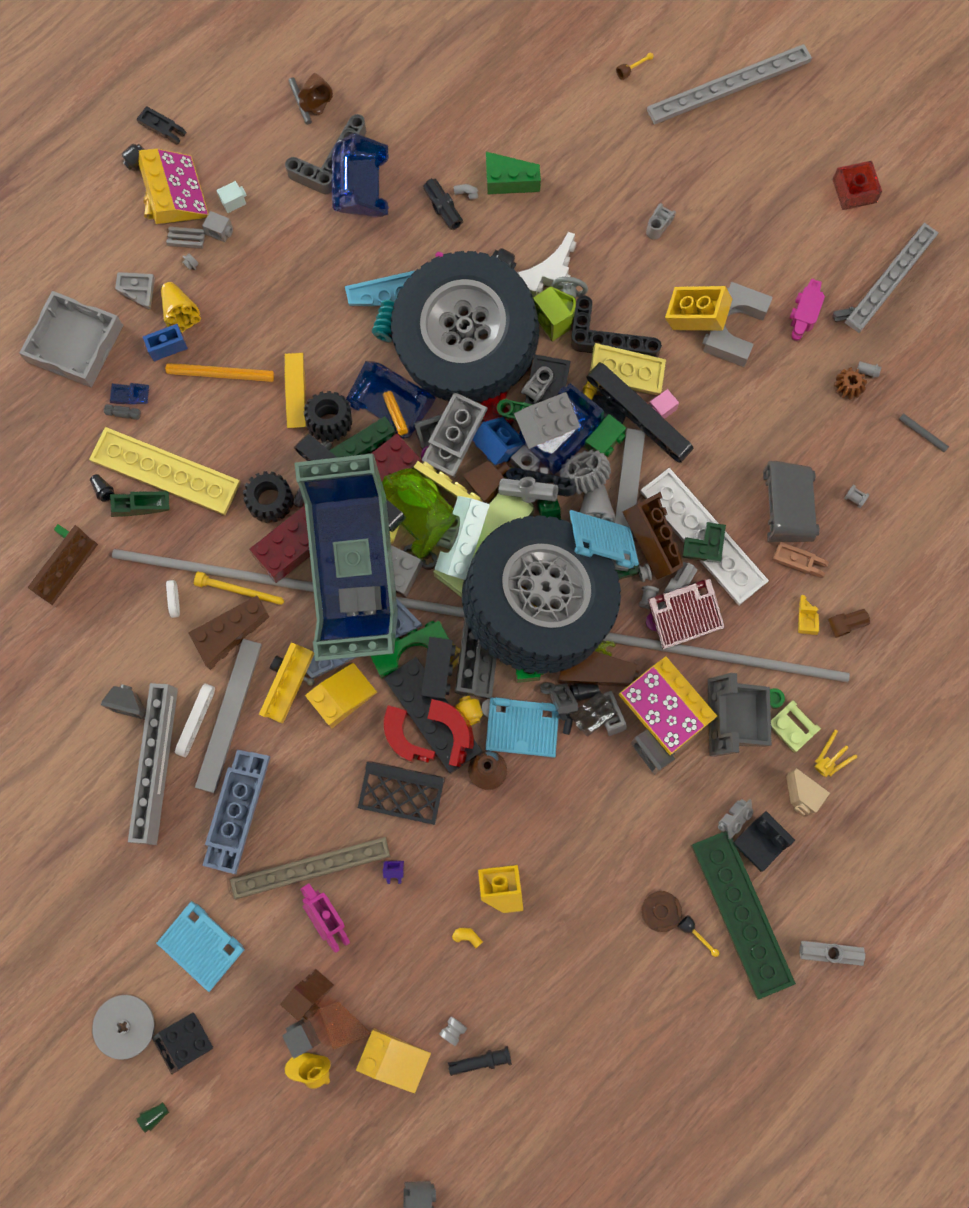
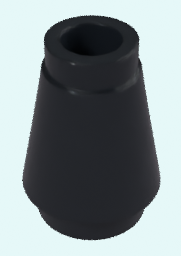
[90,474,114,502]
[570,683,600,702]

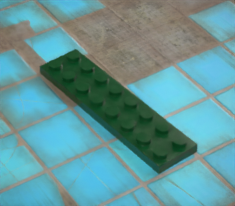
[691,831,796,1000]

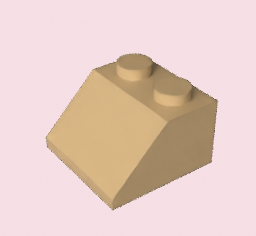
[786,768,830,816]

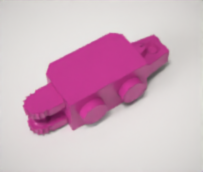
[789,279,825,341]
[300,883,350,953]

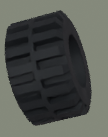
[304,391,352,442]
[243,471,293,523]

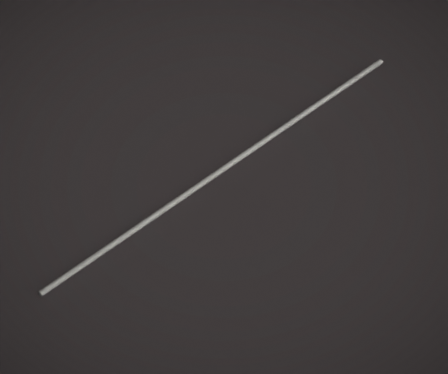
[112,549,850,682]

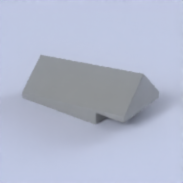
[421,393,488,477]

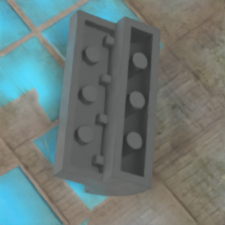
[455,617,497,699]

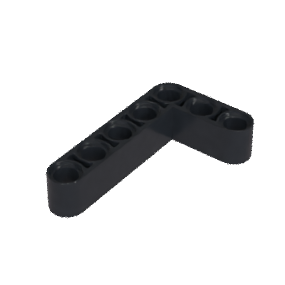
[571,296,662,358]

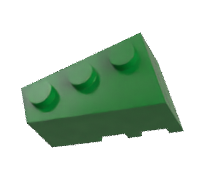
[486,151,541,195]

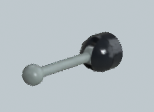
[269,655,315,686]

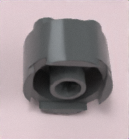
[403,1181,436,1208]

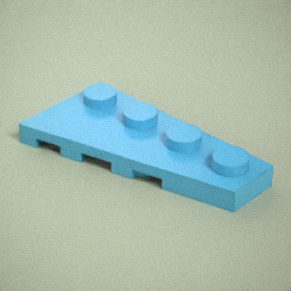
[345,271,414,306]

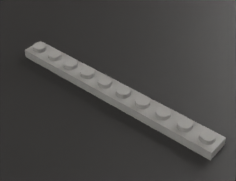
[647,44,812,125]

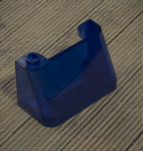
[332,133,389,217]
[345,361,436,439]
[519,383,604,474]

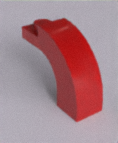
[427,699,474,767]
[384,705,436,764]

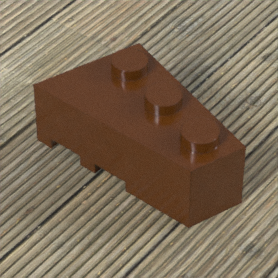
[280,969,334,1021]

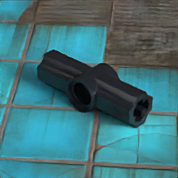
[423,178,463,230]

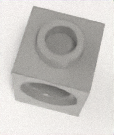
[202,211,233,242]
[511,445,540,472]

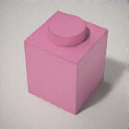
[649,389,679,419]

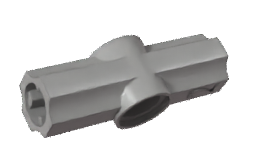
[499,477,558,503]
[657,562,698,610]
[799,941,865,966]

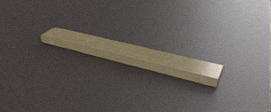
[230,837,391,899]

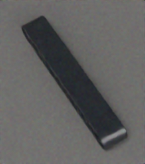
[586,362,694,463]
[294,433,406,532]

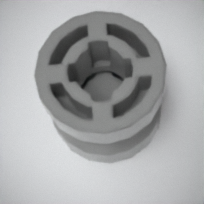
[439,1016,467,1046]

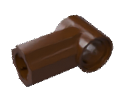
[828,609,870,638]

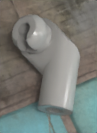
[454,184,479,199]

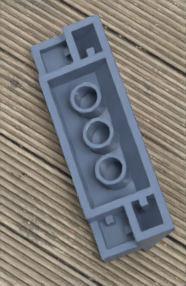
[202,749,270,874]

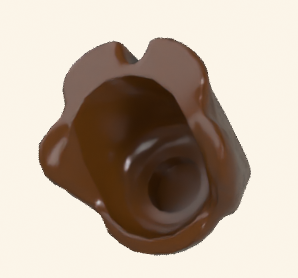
[298,73,333,115]

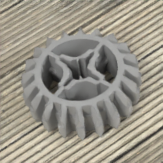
[560,450,611,494]

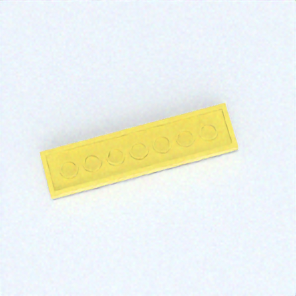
[89,427,241,515]

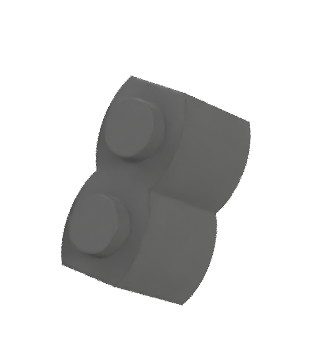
[339,586,382,616]

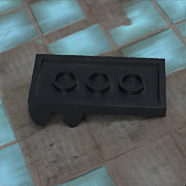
[525,354,571,405]

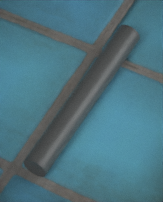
[288,77,312,125]
[899,413,949,452]

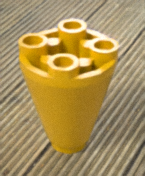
[161,282,201,333]

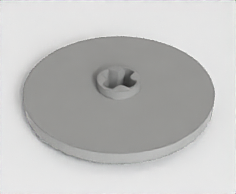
[92,995,155,1059]

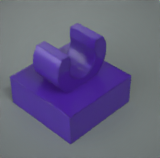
[383,861,404,884]

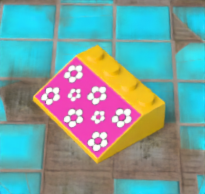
[139,148,208,224]
[618,656,717,755]

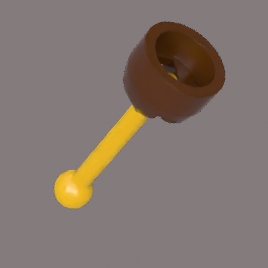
[616,53,654,80]

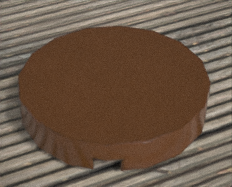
[641,891,682,932]

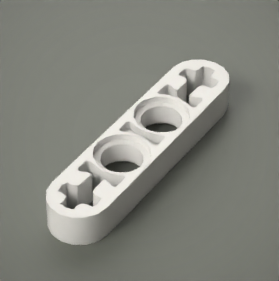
[175,683,215,757]

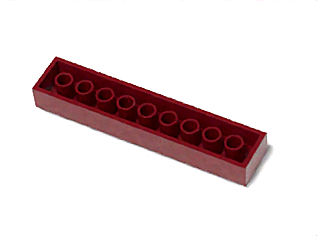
[249,434,422,583]

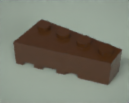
[622,492,684,579]
[188,595,270,670]

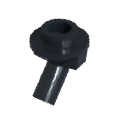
[556,711,574,735]

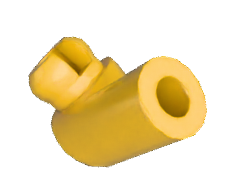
[452,928,483,949]

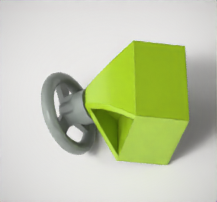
[533,276,588,342]

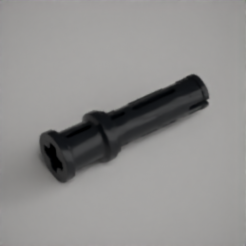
[448,1046,512,1076]

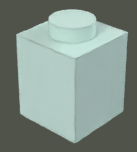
[216,181,247,213]

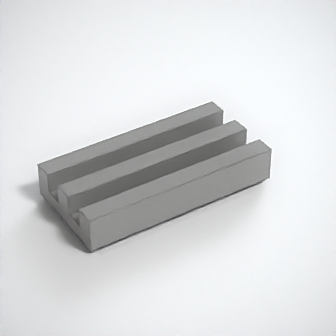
[166,227,205,249]

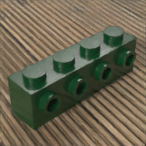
[329,416,396,458]

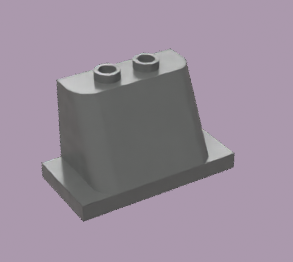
[708,673,772,757]

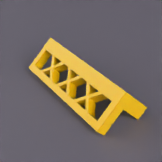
[259,642,314,723]

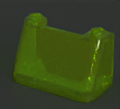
[382,468,457,559]

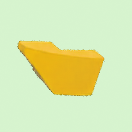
[798,595,819,635]

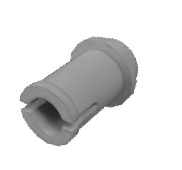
[857,361,881,379]

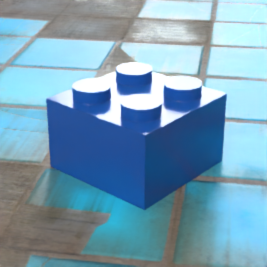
[472,417,527,465]

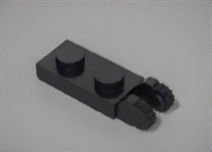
[136,106,186,144]

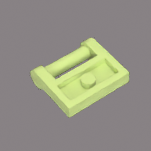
[771,700,821,753]

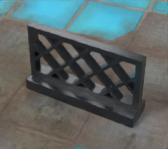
[358,761,446,825]

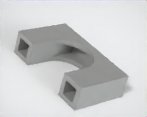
[702,282,773,367]

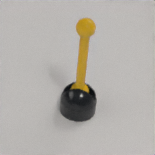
[677,915,719,957]

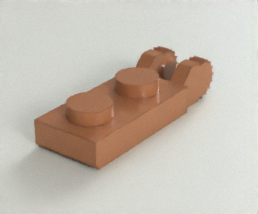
[772,542,829,578]

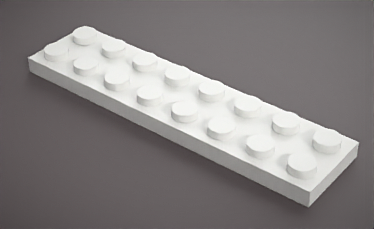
[640,468,769,605]

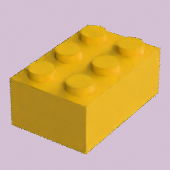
[665,286,732,331]

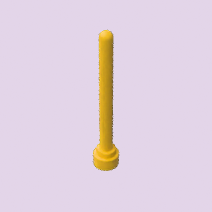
[194,571,284,605]

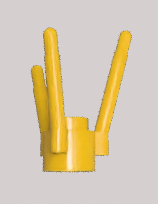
[814,730,857,778]

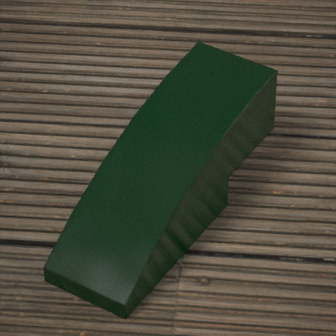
[110,491,169,517]

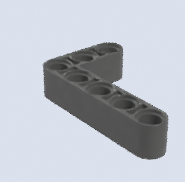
[285,114,367,194]

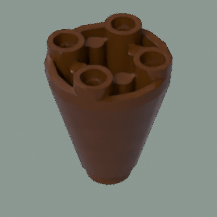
[468,751,507,790]

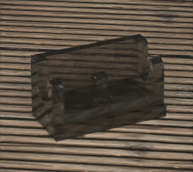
[570,691,618,737]

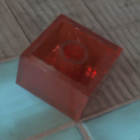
[832,160,882,210]

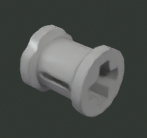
[844,484,870,508]
[639,586,659,609]

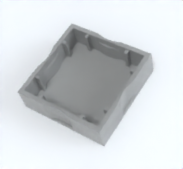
[19,291,123,388]

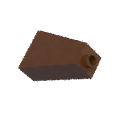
[558,651,639,687]

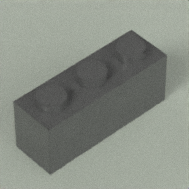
[282,1020,321,1059]

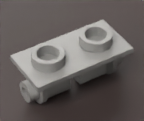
[718,799,753,839]

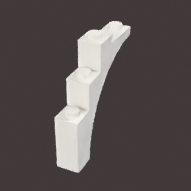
[518,232,577,297]

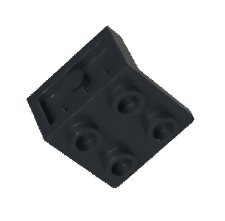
[733,811,795,872]
[152,1013,213,1075]

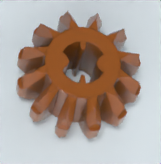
[834,367,867,400]

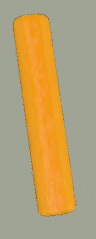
[383,391,408,435]

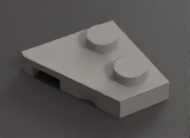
[115,272,155,309]

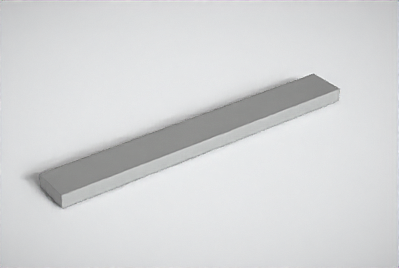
[844,223,938,333]
[610,428,645,571]
[195,639,262,793]

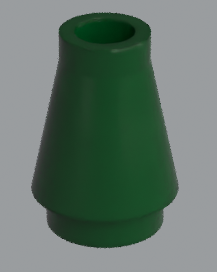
[136,1102,170,1133]

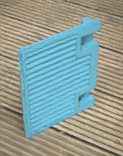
[569,510,639,569]
[485,697,559,758]
[156,901,245,992]

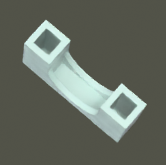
[435,496,490,580]

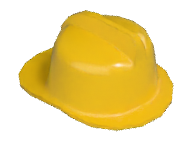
[285,1053,331,1089]

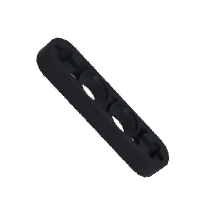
[506,468,576,497]

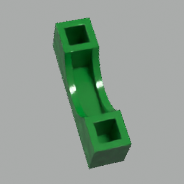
[370,621,449,679]

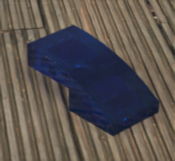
[110,383,149,404]

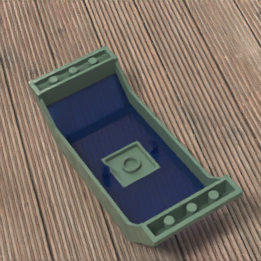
[295,454,398,661]

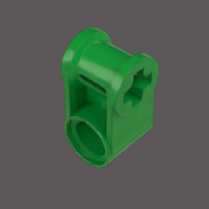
[497,399,531,422]

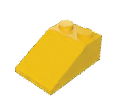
[305,663,378,729]
[356,1028,431,1094]

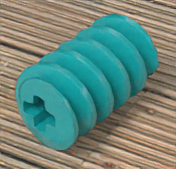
[372,300,395,342]

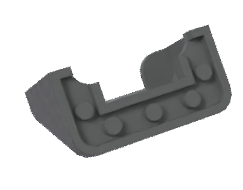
[763,461,820,543]

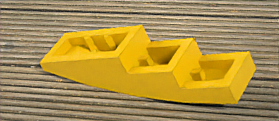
[285,353,307,428]

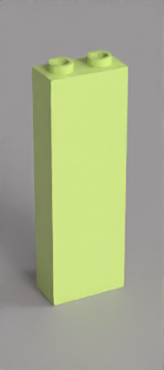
[433,493,535,598]

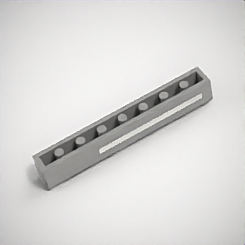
[128,683,178,845]

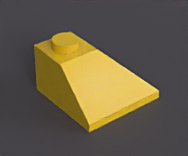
[478,865,523,913]

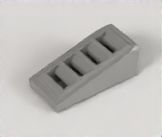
[594,691,627,736]

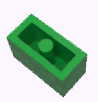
[584,414,626,458]

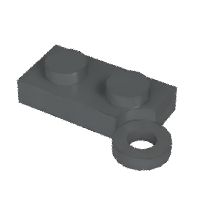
[540,682,578,714]

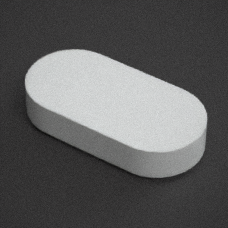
[166,580,180,618]

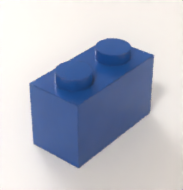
[143,324,188,361]

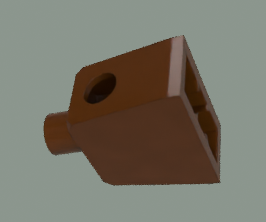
[463,461,510,504]

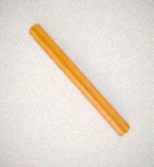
[165,363,274,382]

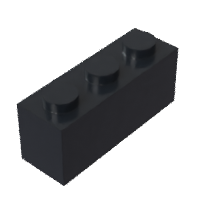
[421,637,456,699]

